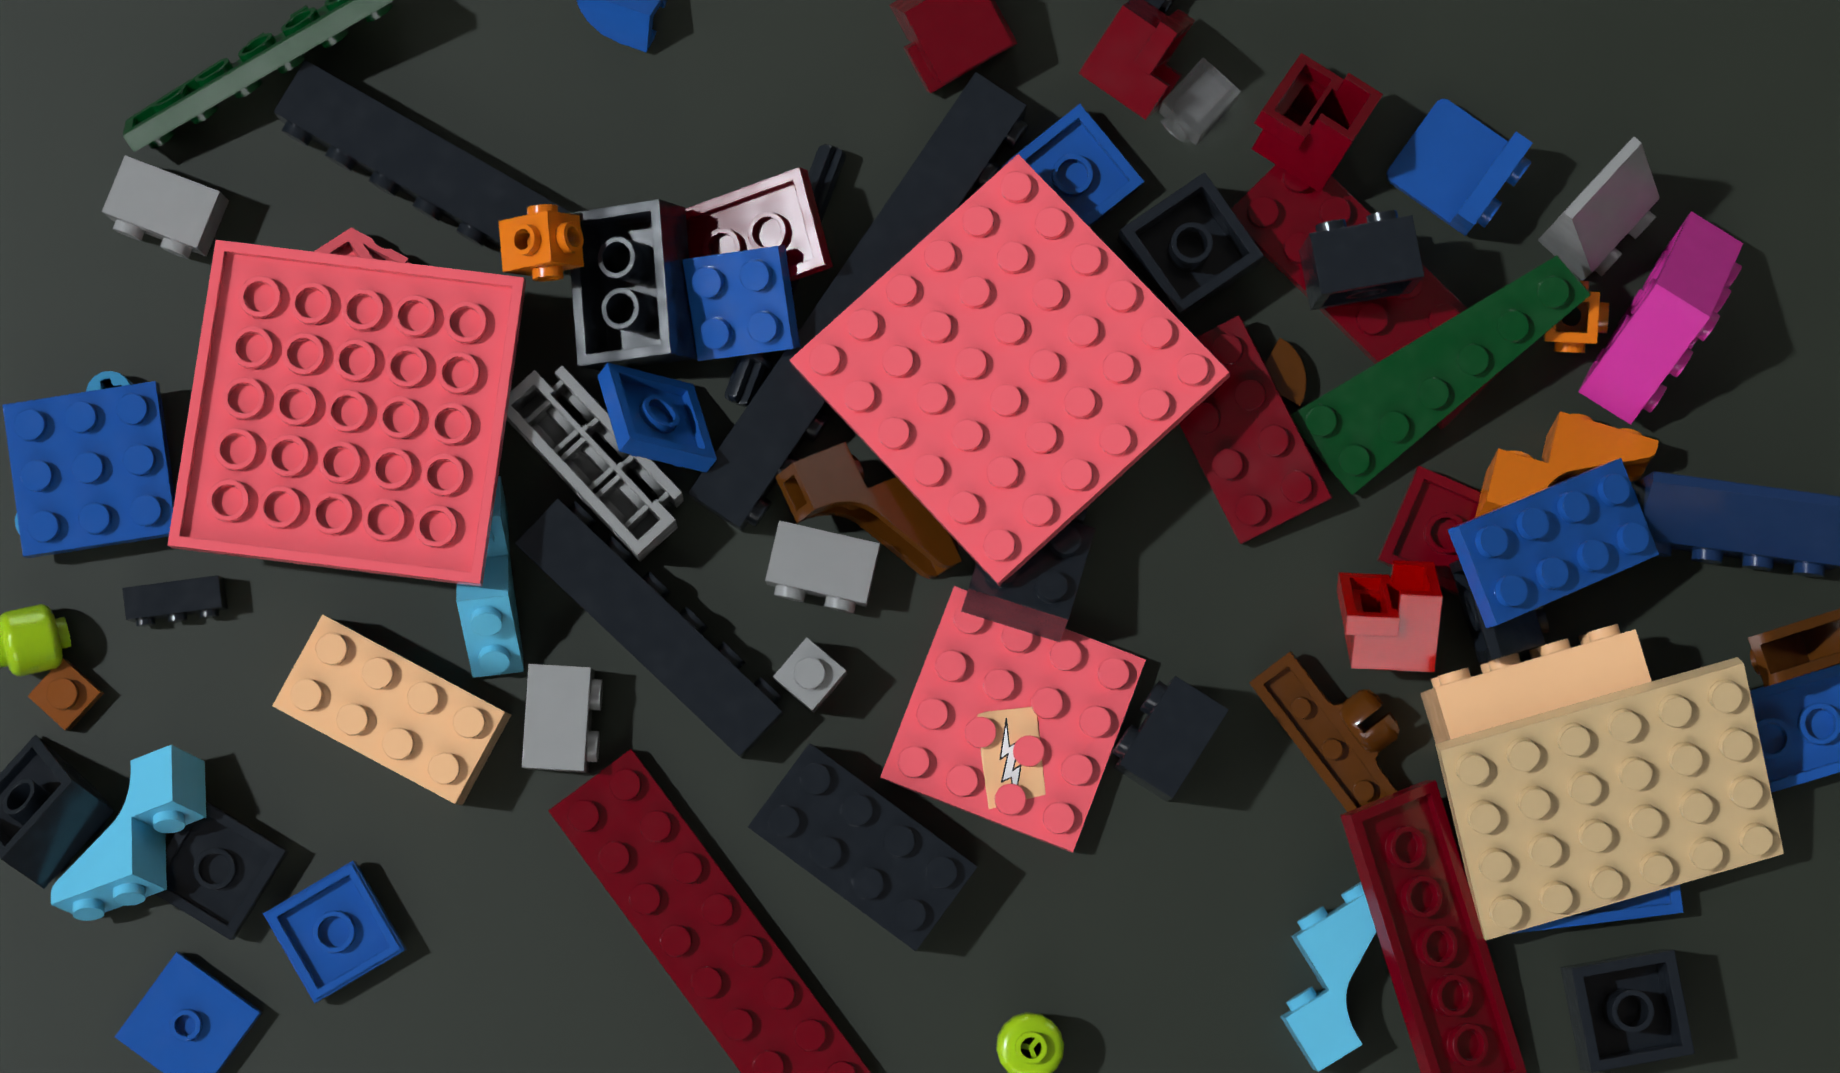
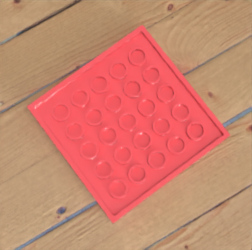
[790,154,1230,587]
[168,240,526,587]

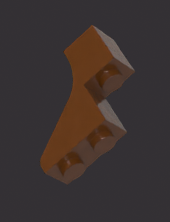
[776,442,962,578]
[1748,608,1840,687]

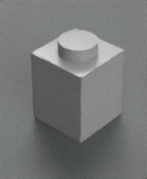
[773,637,847,713]

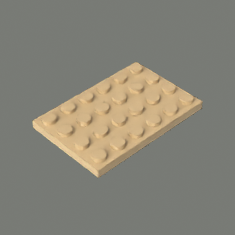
[1435,657,1784,941]

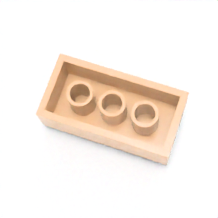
[272,614,511,805]
[1420,624,1652,744]

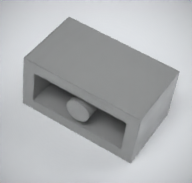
[102,155,229,259]
[765,520,880,614]
[522,664,603,773]

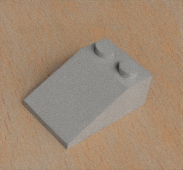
[1538,137,1660,281]

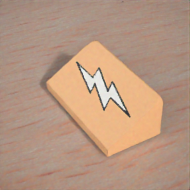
[977,707,1046,810]

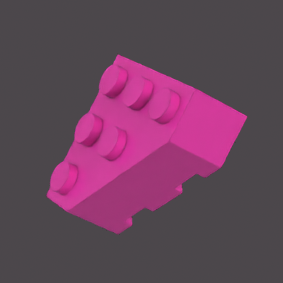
[1578,211,1743,425]

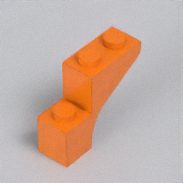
[1475,411,1659,518]

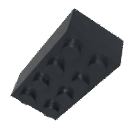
[748,743,977,951]

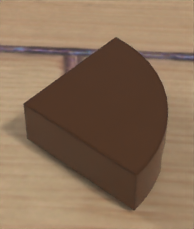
[1265,338,1306,408]

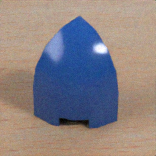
[577,0,667,53]

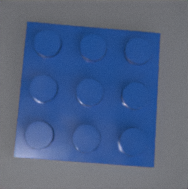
[2,381,175,558]

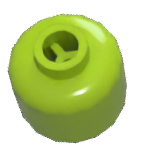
[0,604,71,676]
[996,1012,1064,1073]

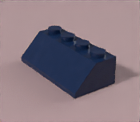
[1633,471,1840,577]

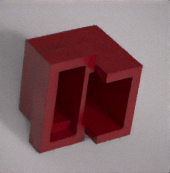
[889,0,1018,94]
[1079,0,1195,120]
[1251,53,1383,192]

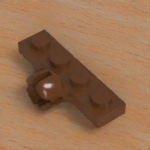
[1249,651,1400,812]

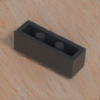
[122,575,228,627]

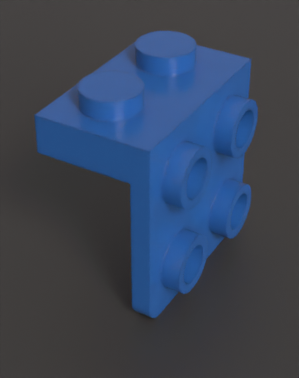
[1386,99,1533,236]

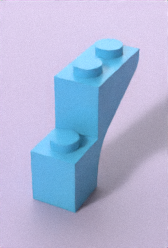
[456,476,524,678]
[51,745,206,921]
[1280,881,1376,1072]

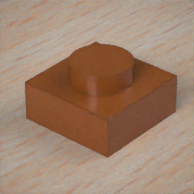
[28,658,104,731]

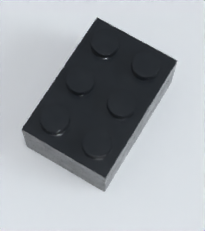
[568,199,697,371]

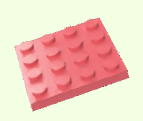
[880,586,1146,853]

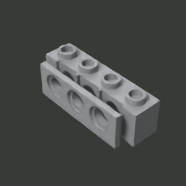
[506,366,684,562]

